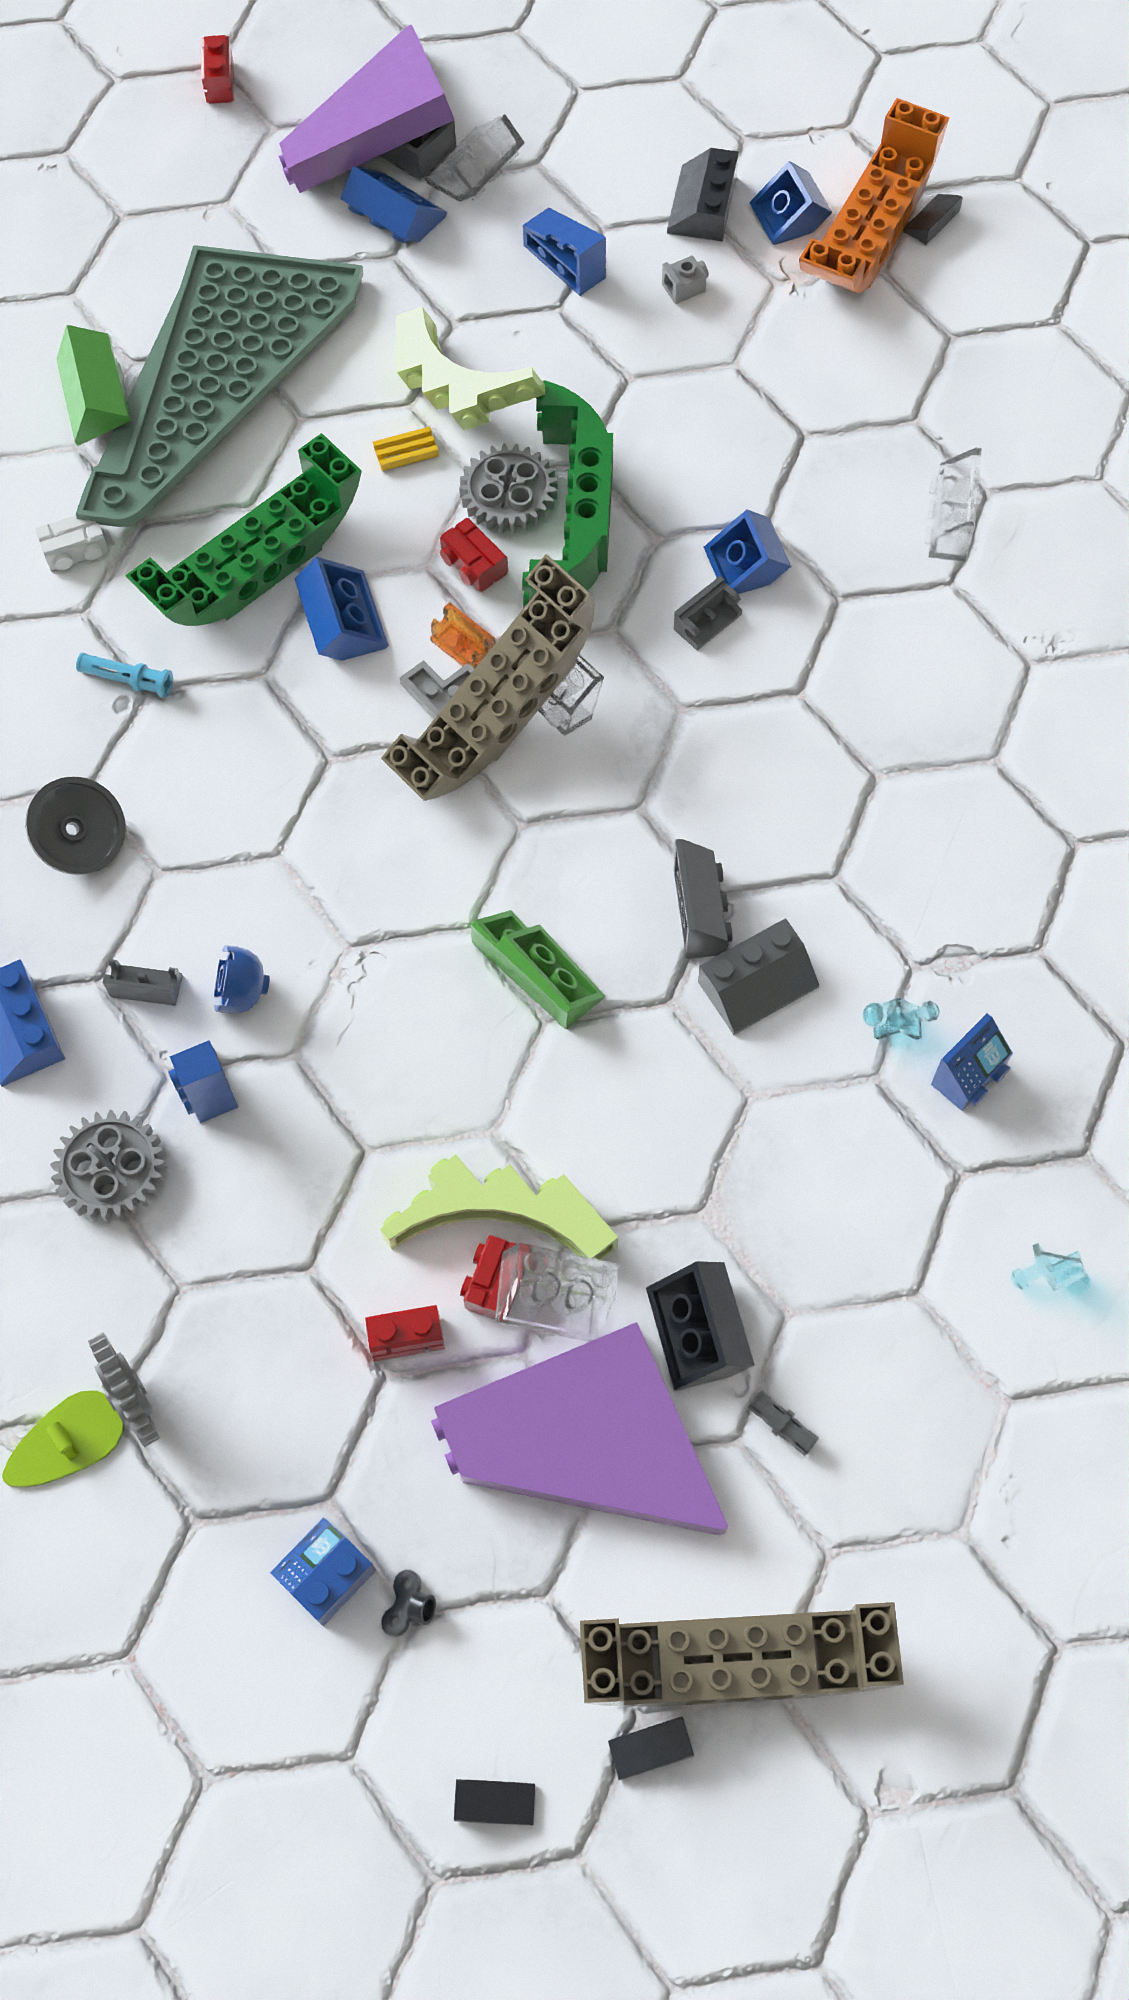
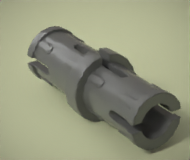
[747,1390,819,1456]

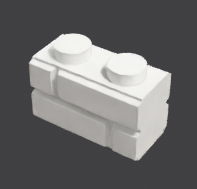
[34,515,109,571]

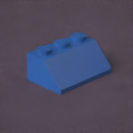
[340,166,447,244]
[294,556,389,661]
[0,959,66,1087]

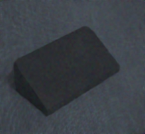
[903,194,963,245]

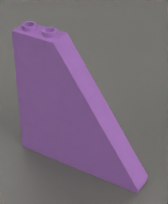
[278,24,455,193]
[431,1322,728,1536]

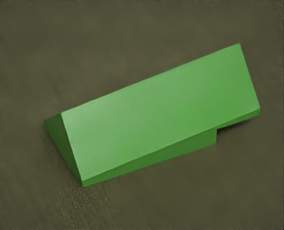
[56,324,131,446]
[471,910,605,1029]

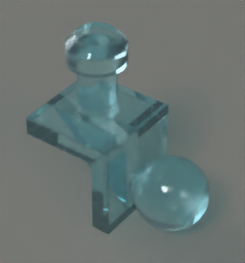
[862,997,940,1040]
[1010,1242,1091,1296]

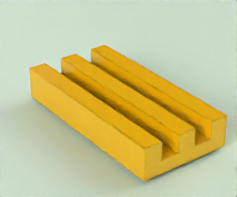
[372,426,439,472]

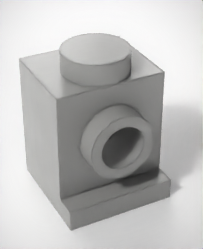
[661,255,709,304]

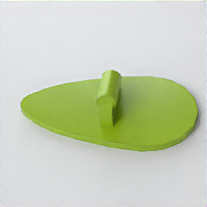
[2,1390,124,1487]

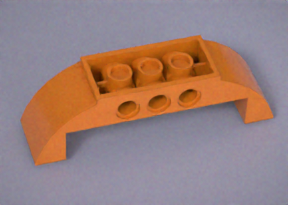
[799,98,950,293]

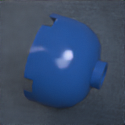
[214,945,270,1014]

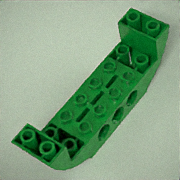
[522,380,614,608]
[125,433,362,626]

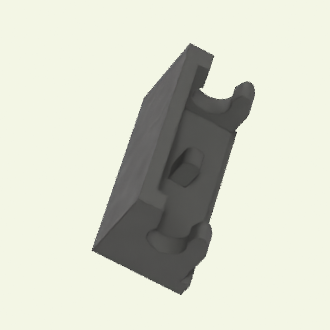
[673,576,743,650]
[102,959,183,1006]

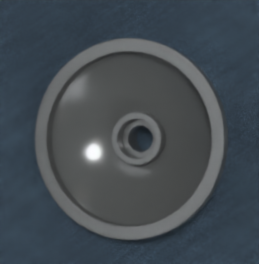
[25,776,126,875]

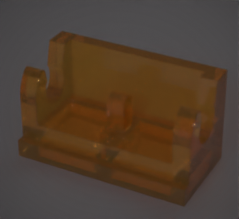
[430,602,496,669]

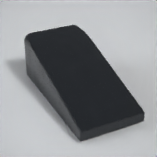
[608,1716,694,1780]
[454,1779,535,1826]

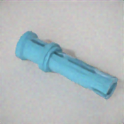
[76,652,174,698]

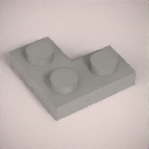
[399,660,474,719]

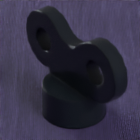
[381,1570,436,1637]

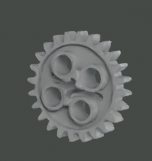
[459,443,558,533]
[50,1110,167,1223]
[88,1332,160,1447]

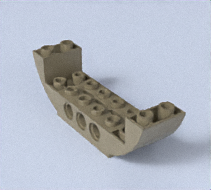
[381,554,595,801]
[580,1602,904,1707]

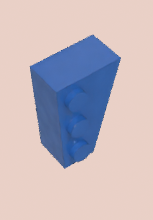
[523,207,606,296]
[168,1040,238,1123]

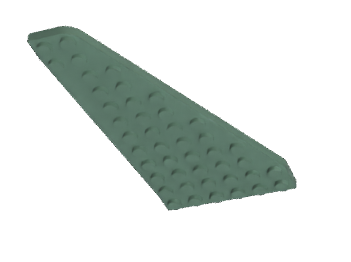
[76,245,363,527]

